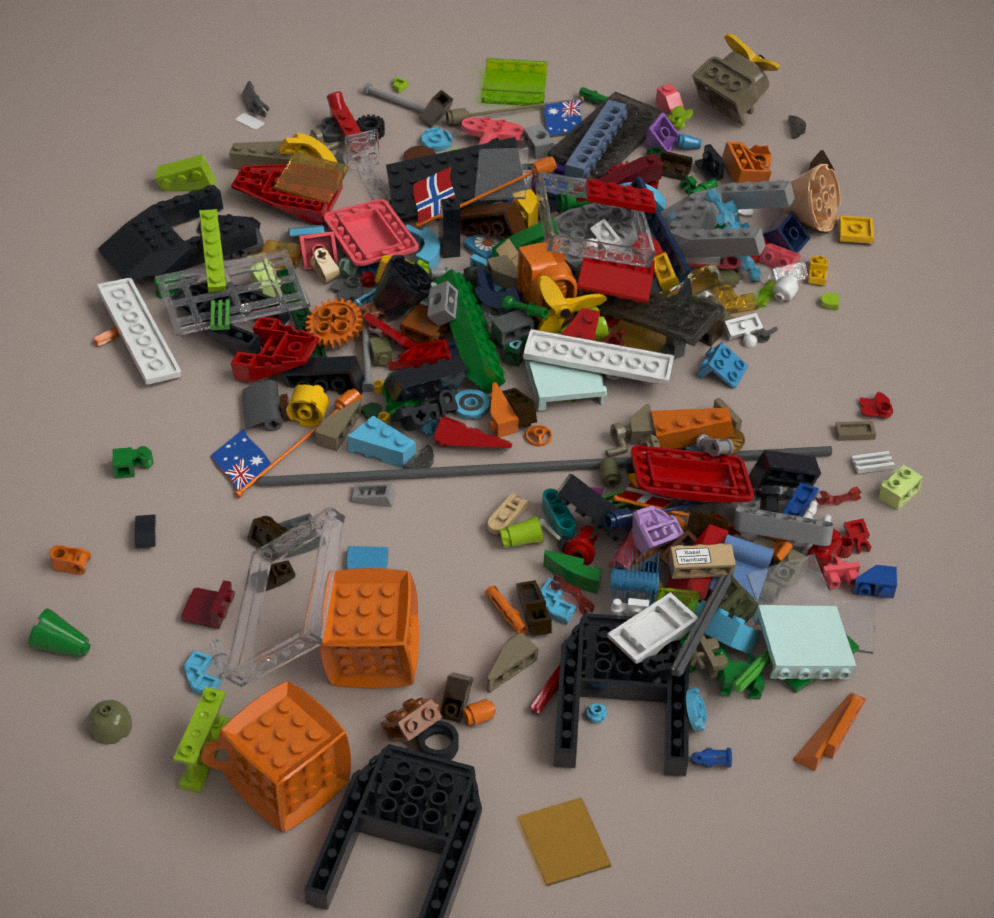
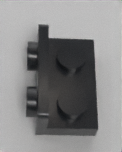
[695,144,726,181]

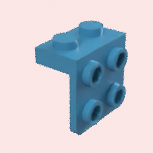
[697,342,748,388]

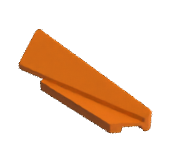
[793,693,866,771]

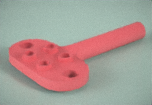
[461,117,524,145]

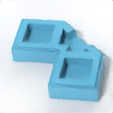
[541,577,577,625]
[183,650,222,696]

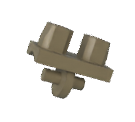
[689,634,728,678]

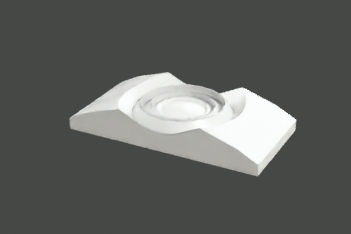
[607,592,698,663]

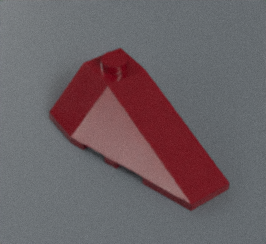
[597,154,663,185]

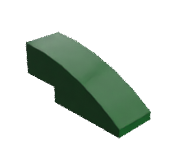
[543,550,602,594]

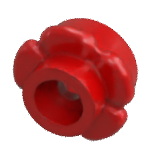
[360,272,376,288]

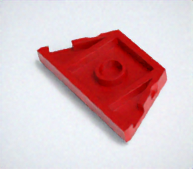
[387,339,451,370]

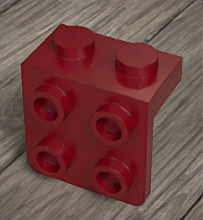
[181,580,235,629]

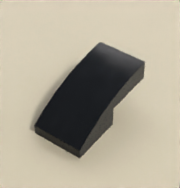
[135,514,156,548]

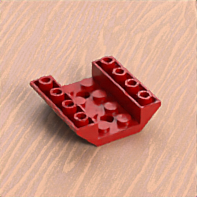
[577,246,655,303]

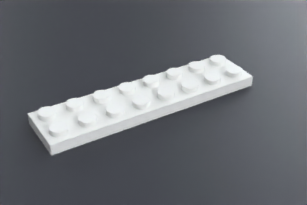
[97,278,181,385]
[523,329,674,386]

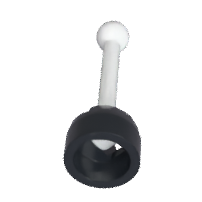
[539,518,571,553]

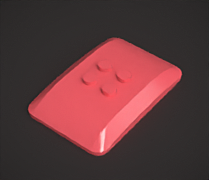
[323,199,419,266]

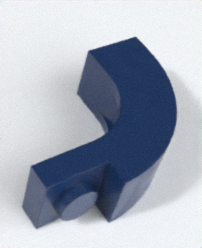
[475,268,526,314]

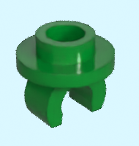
[679,175,697,193]

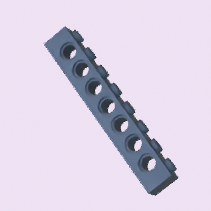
[564,100,628,183]

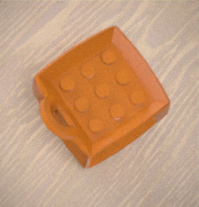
[319,568,419,688]
[201,681,351,832]

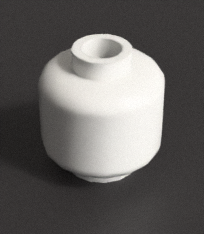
[772,276,799,302]

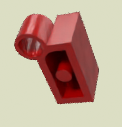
[807,528,854,575]

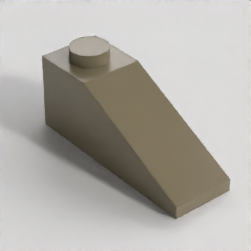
[314,400,361,451]
[487,632,538,693]

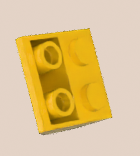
[513,189,539,228]

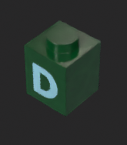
[502,338,527,367]

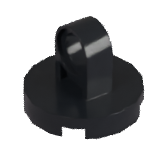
[753,486,793,513]

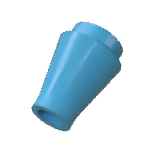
[677,133,702,149]

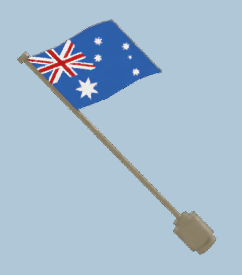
[446,96,584,137]

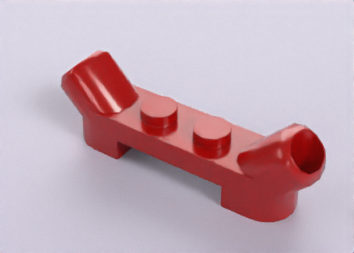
[327,91,367,153]

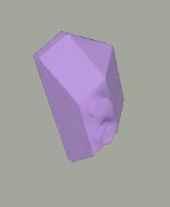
[633,506,684,554]

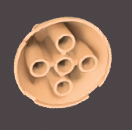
[782,164,841,232]

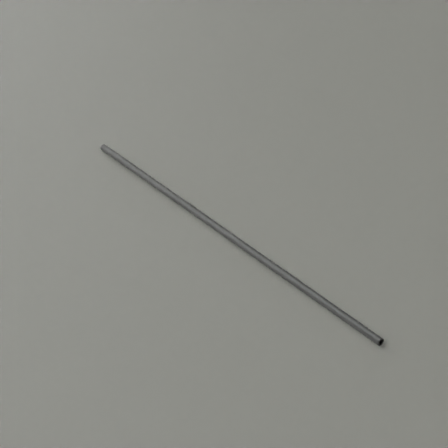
[259,446,832,486]

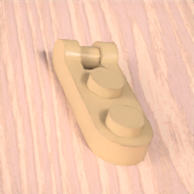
[488,493,530,535]

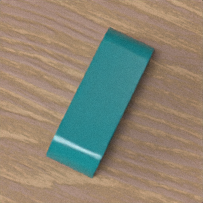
[542,488,575,539]

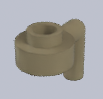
[309,128,340,150]
[605,423,628,457]

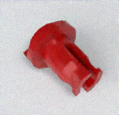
[563,525,598,566]

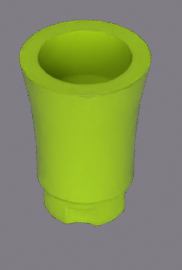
[499,516,544,548]

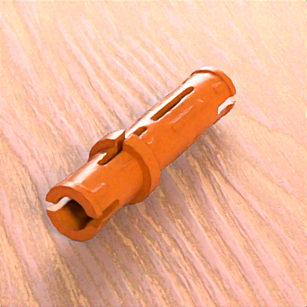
[485,585,529,634]

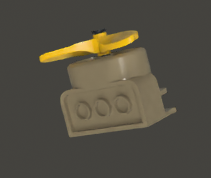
[692,33,781,126]

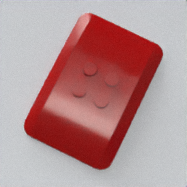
[630,445,754,503]

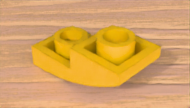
[808,256,828,286]

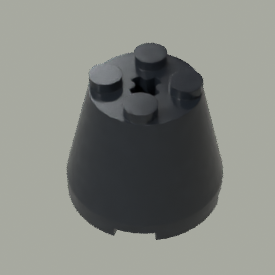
[372,255,433,318]

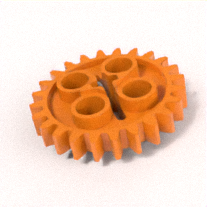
[305,298,364,349]

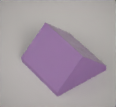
[645,112,679,152]

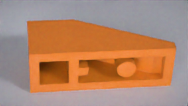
[488,382,519,437]

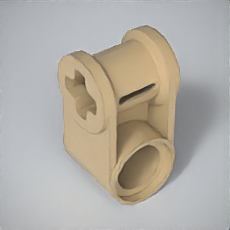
[310,248,340,284]

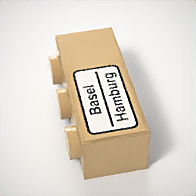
[668,543,736,579]

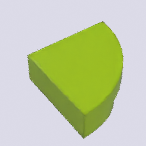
[393,77,409,94]

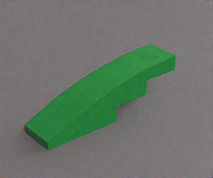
[492,219,559,257]

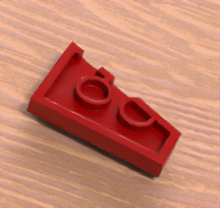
[363,312,415,349]

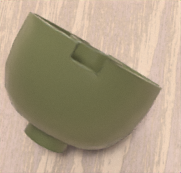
[88,700,132,745]

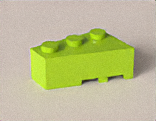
[155,154,216,191]

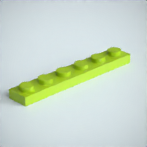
[199,209,226,292]

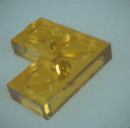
[714,284,759,314]

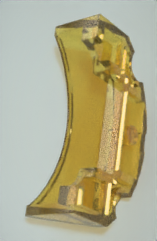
[651,263,723,313]

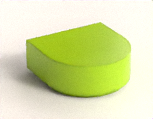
[820,293,839,310]

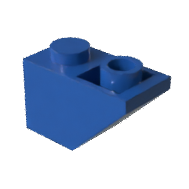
[853,565,897,598]

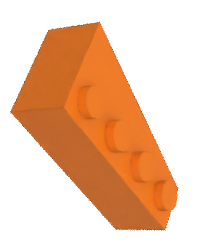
[651,408,735,449]

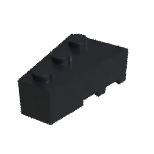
[749,450,821,490]

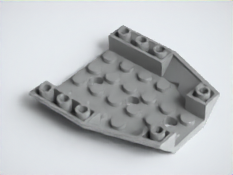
[542,203,651,284]

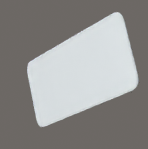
[235,113,265,130]

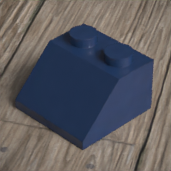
[763,211,811,253]

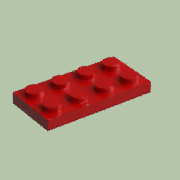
[585,179,656,214]

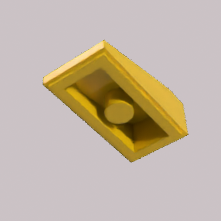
[650,252,679,291]

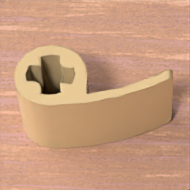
[496,239,518,273]

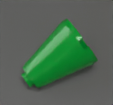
[28,608,91,658]

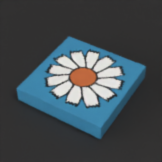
[464,234,503,259]

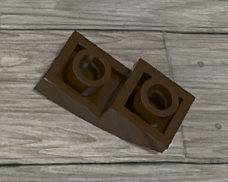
[249,560,296,594]

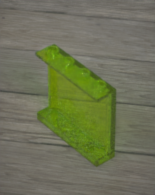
[482,58,548,107]

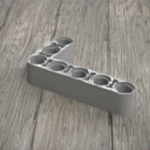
[733,496,834,546]

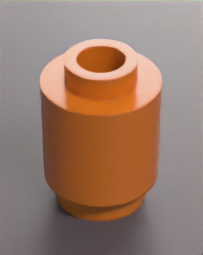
[462,699,496,726]

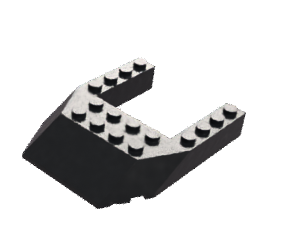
[98,185,258,280]
[553,613,689,776]
[304,744,482,918]

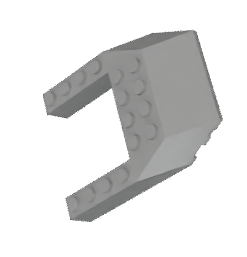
[651,180,795,258]

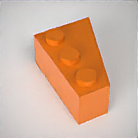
[722,142,772,183]

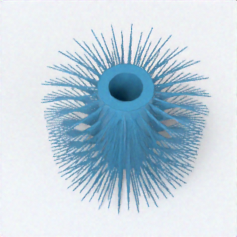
[610,549,659,607]

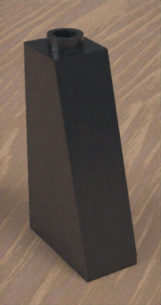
[439,198,460,258]

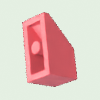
[656,84,684,115]

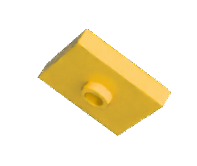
[838,215,874,244]

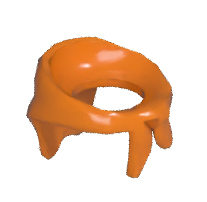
[750,144,772,168]

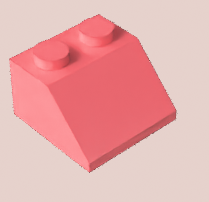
[298,231,338,270]

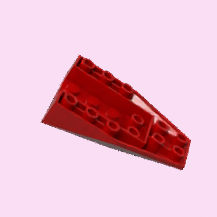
[231,164,343,226]

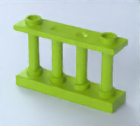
[173,687,231,794]

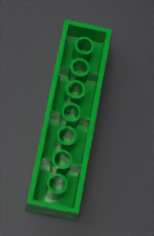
[435,268,506,394]

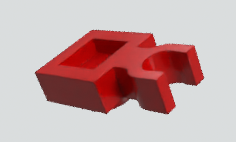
[843,518,872,554]

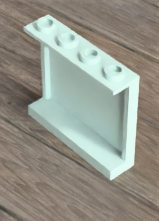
[524,349,607,411]
[753,605,856,680]

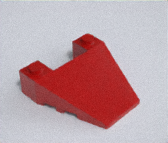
[230,316,320,382]

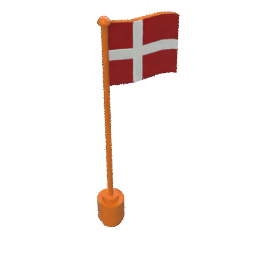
[613,482,786,545]

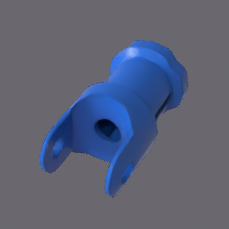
[691,747,732,768]

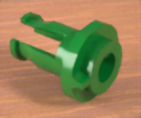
[558,188,593,212]

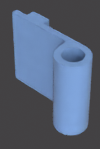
[709,534,774,601]

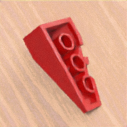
[433,416,513,448]

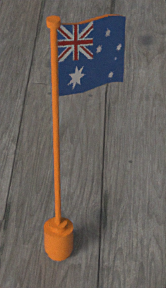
[212,389,362,498]

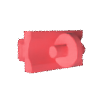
[820,557,860,589]

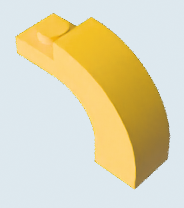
[278,133,338,170]

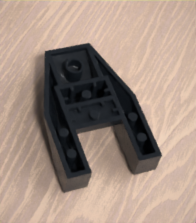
[169,279,290,355]

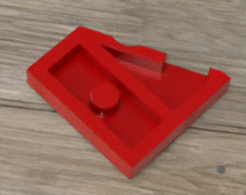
[561,308,600,341]

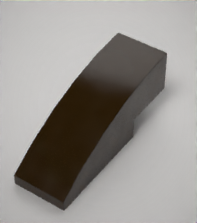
[516,580,552,637]

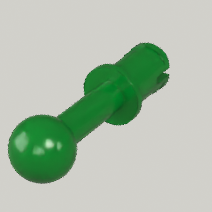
[501,296,549,319]

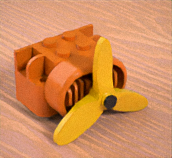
[517,239,607,333]

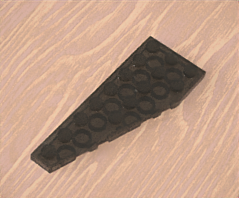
[579,291,725,346]

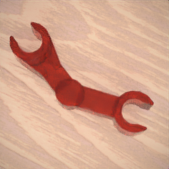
[815,487,862,505]
[549,574,595,615]

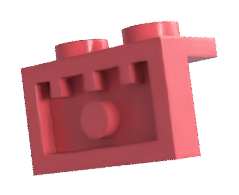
[759,243,801,273]

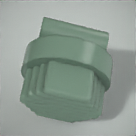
[337,258,359,277]

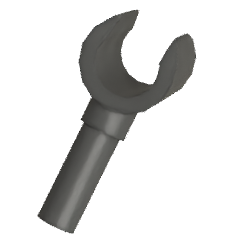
[758,327,778,343]

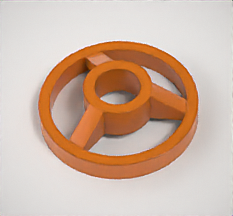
[526,425,552,446]

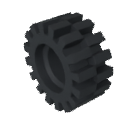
[356,114,385,142]

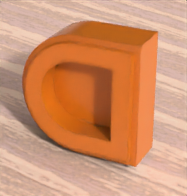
[772,542,793,561]

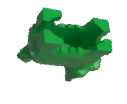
[714,641,765,700]

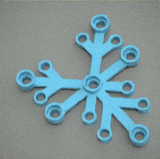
[705,188,763,282]

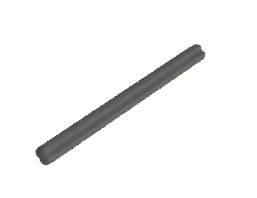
[671,574,731,677]

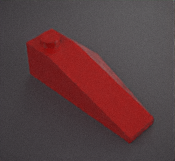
[664,524,729,603]

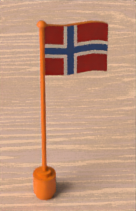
[413,156,557,229]

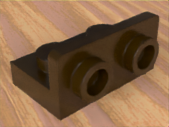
[660,150,693,181]
[247,515,294,559]

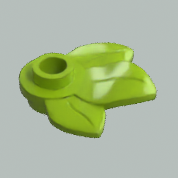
[666,105,693,130]

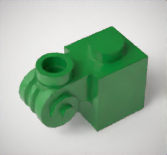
[113,446,154,479]

